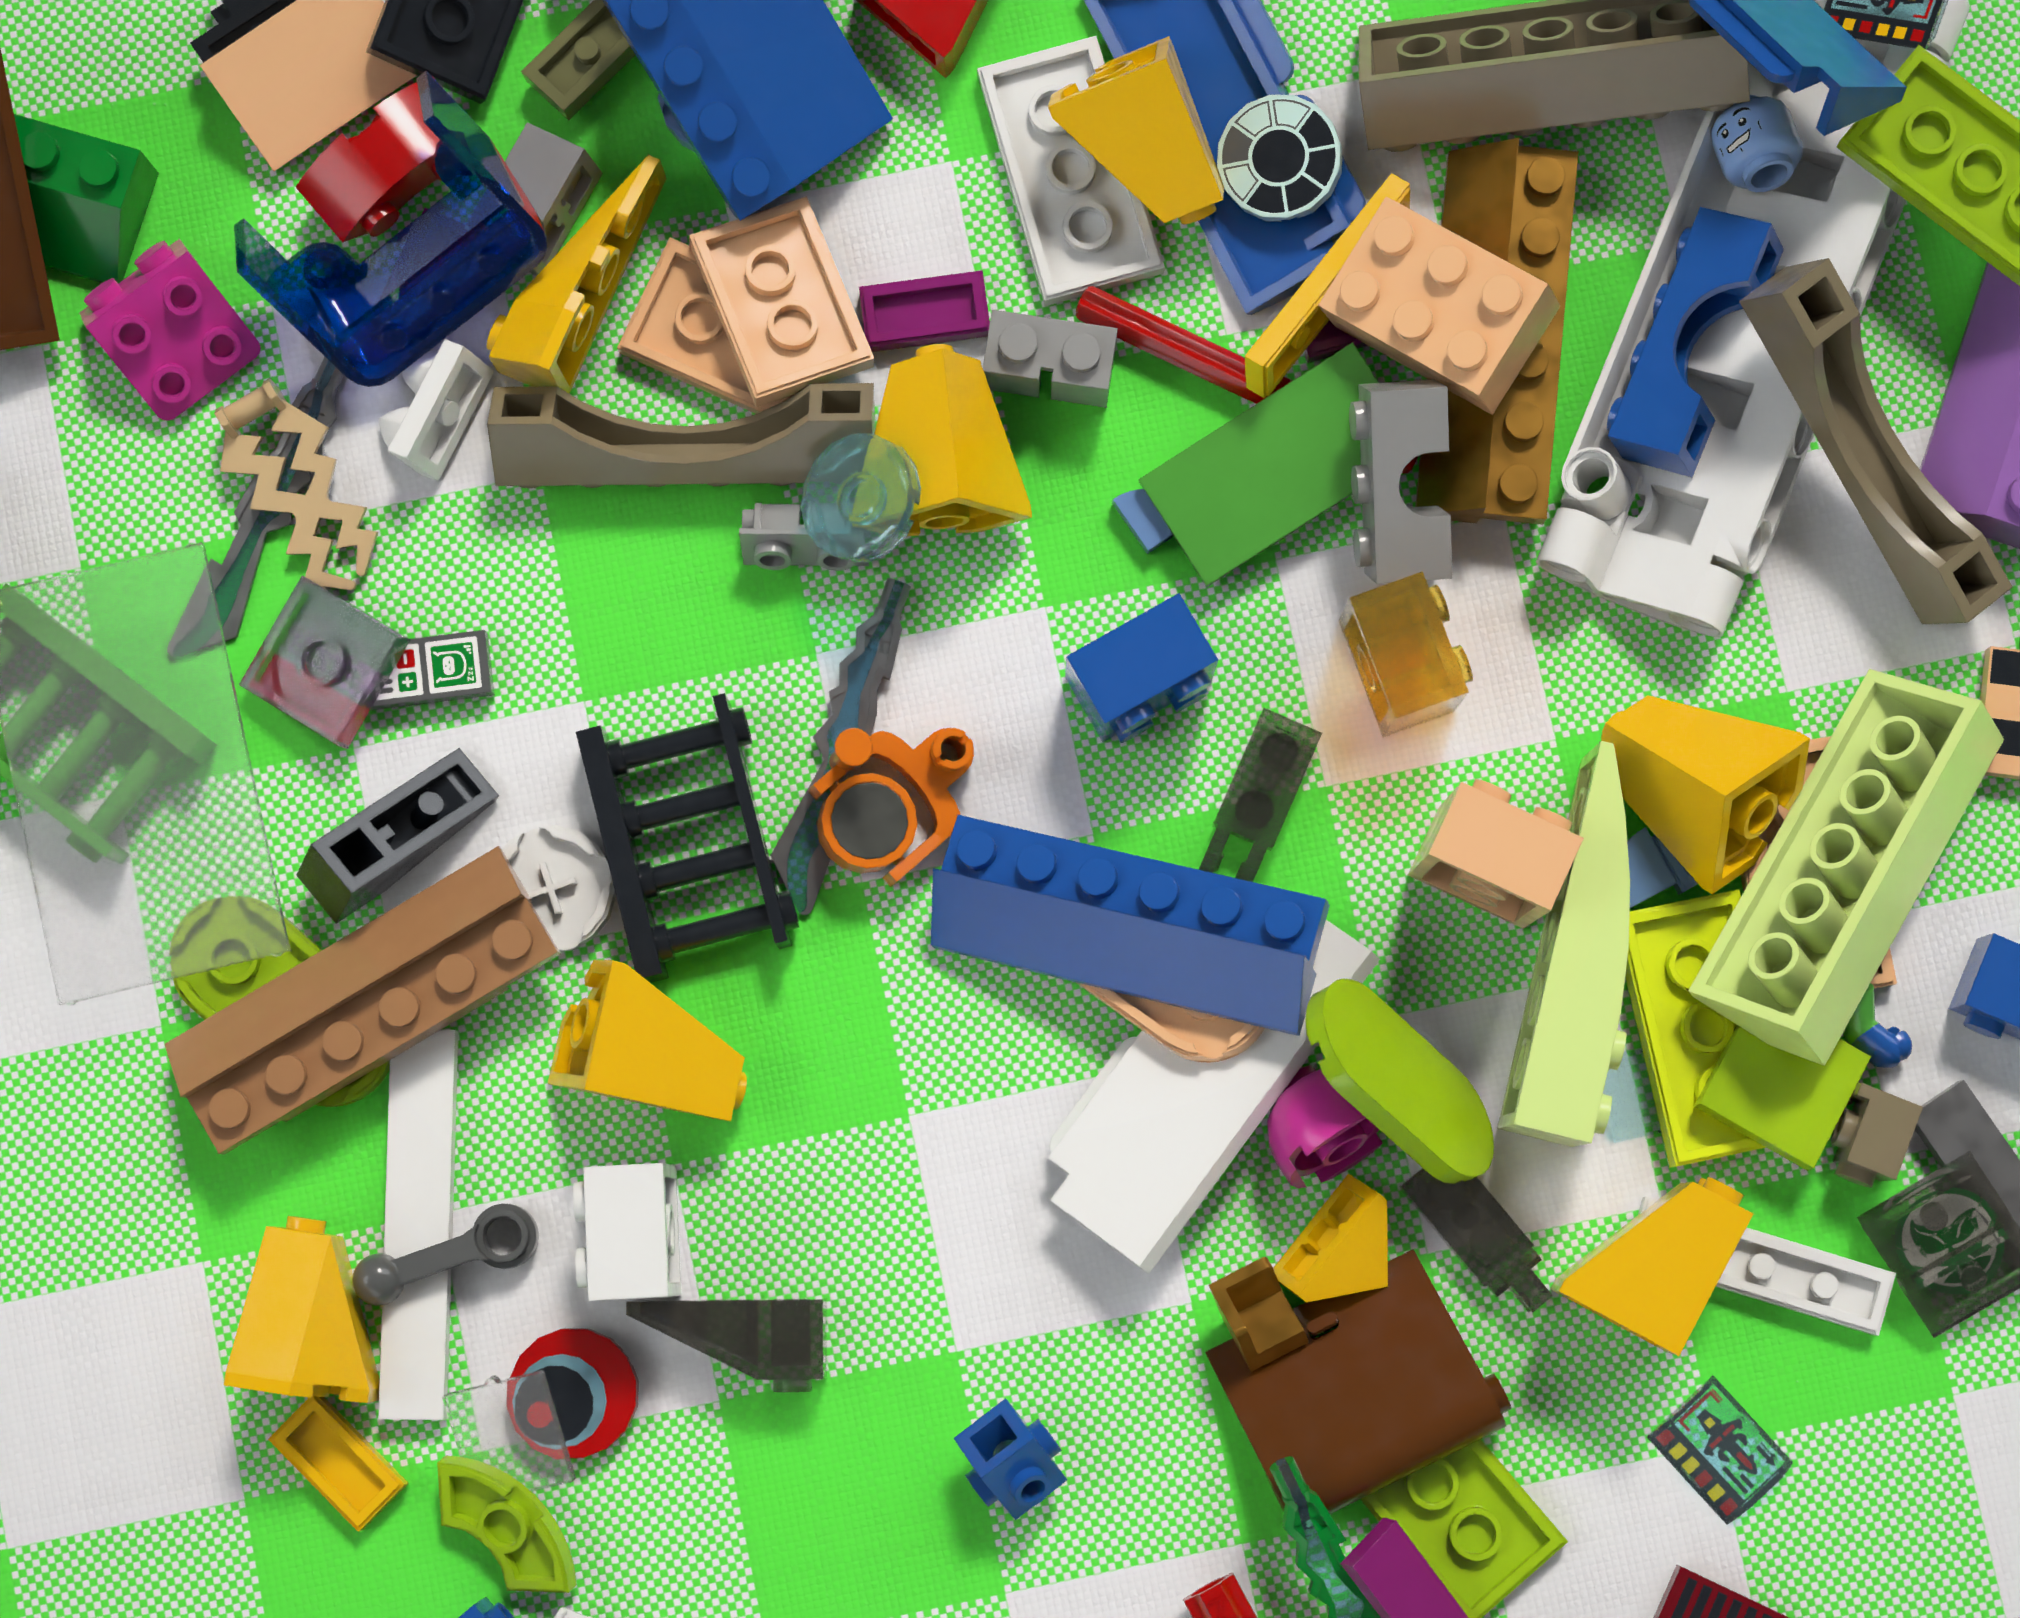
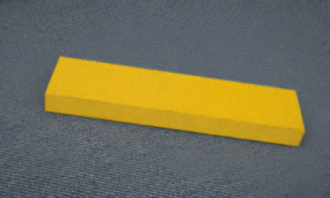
[1245,173,1410,398]

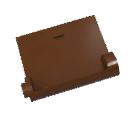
[1205,1249,1512,1528]

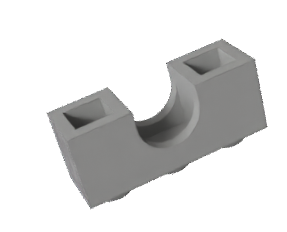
[1349,379,1452,584]

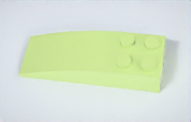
[1497,741,1630,1147]

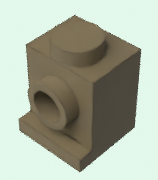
[1831,1083,1923,1188]

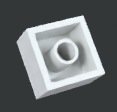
[573,1163,681,1301]

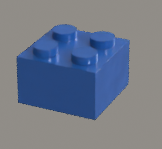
[1065,593,1218,743]

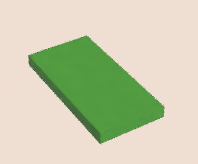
[1138,343,1379,588]

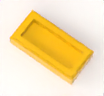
[268,1396,409,1532]

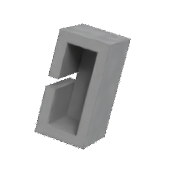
[983,310,1118,408]

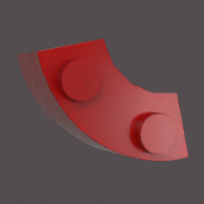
[296,76,480,243]

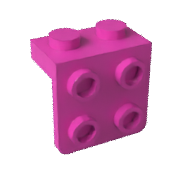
[79,239,261,421]

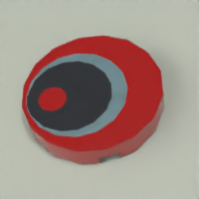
[508,1328,639,1458]

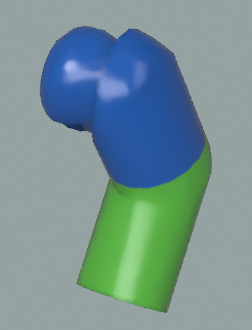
[1843,983,1912,1068]

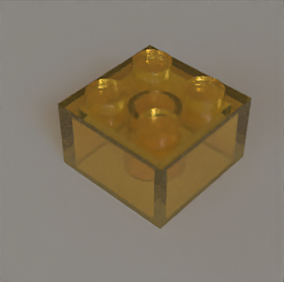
[1338,571,1473,737]

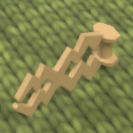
[214,378,378,590]

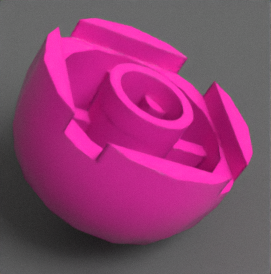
[1267,1065,1383,1189]

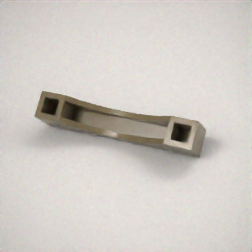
[1739,258,2012,624]
[487,383,876,488]

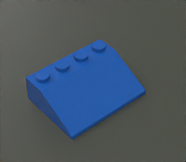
[602,0,893,221]

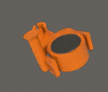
[808,728,974,887]

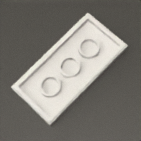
[977,36,1165,306]

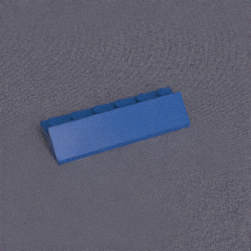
[931,815,1330,1036]

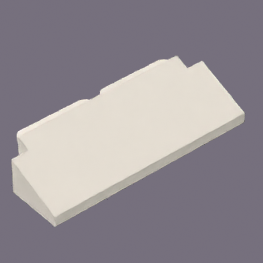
[1047,920,1380,1274]

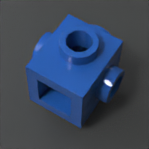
[954,1398,1067,1520]

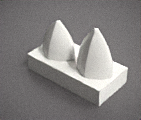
[379,339,494,481]

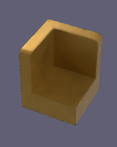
[1208,1257,1309,1372]

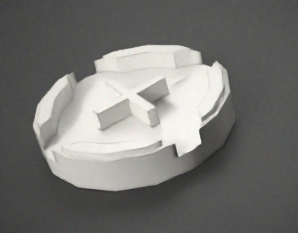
[502,825,616,952]

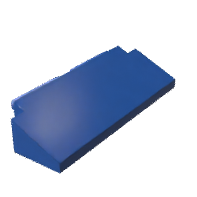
[1084,0,1366,315]
[1689,0,1907,136]

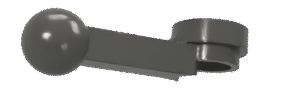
[352,1204,539,1306]

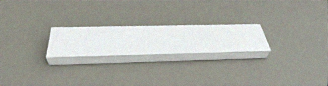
[378,1030,459,1420]

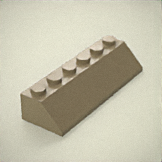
[1359,0,1750,152]

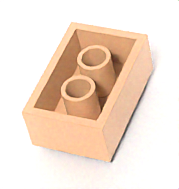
[1318,196,1560,415]
[1408,779,1584,929]

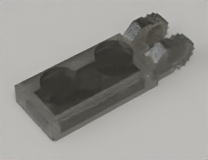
[1199,708,1322,882]

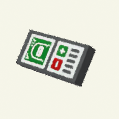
[359,630,495,711]

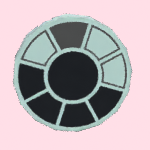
[1217,95,1343,222]

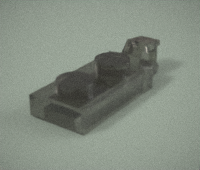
[1399,1168,1553,1313]

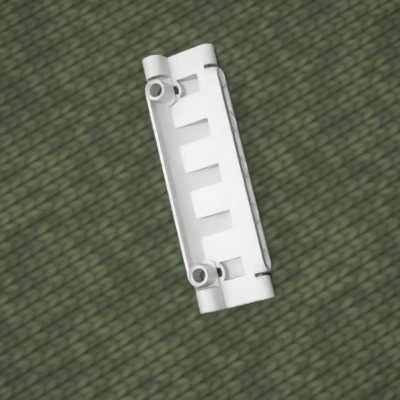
[1536,0,1970,637]

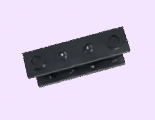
[576,693,799,983]

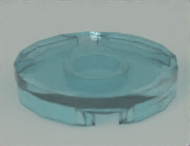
[801,433,921,562]

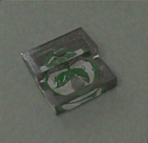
[1857,1151,2020,1338]

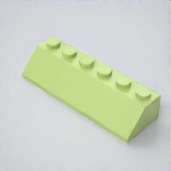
[1688,669,2004,1066]

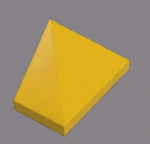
[1273,1174,1388,1303]

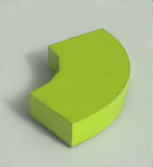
[437,1455,577,1593]

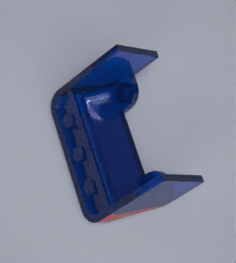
[234,71,548,387]

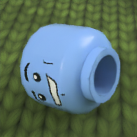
[1711,95,1803,192]

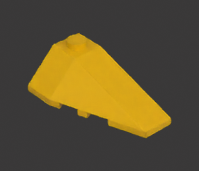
[486,154,666,394]

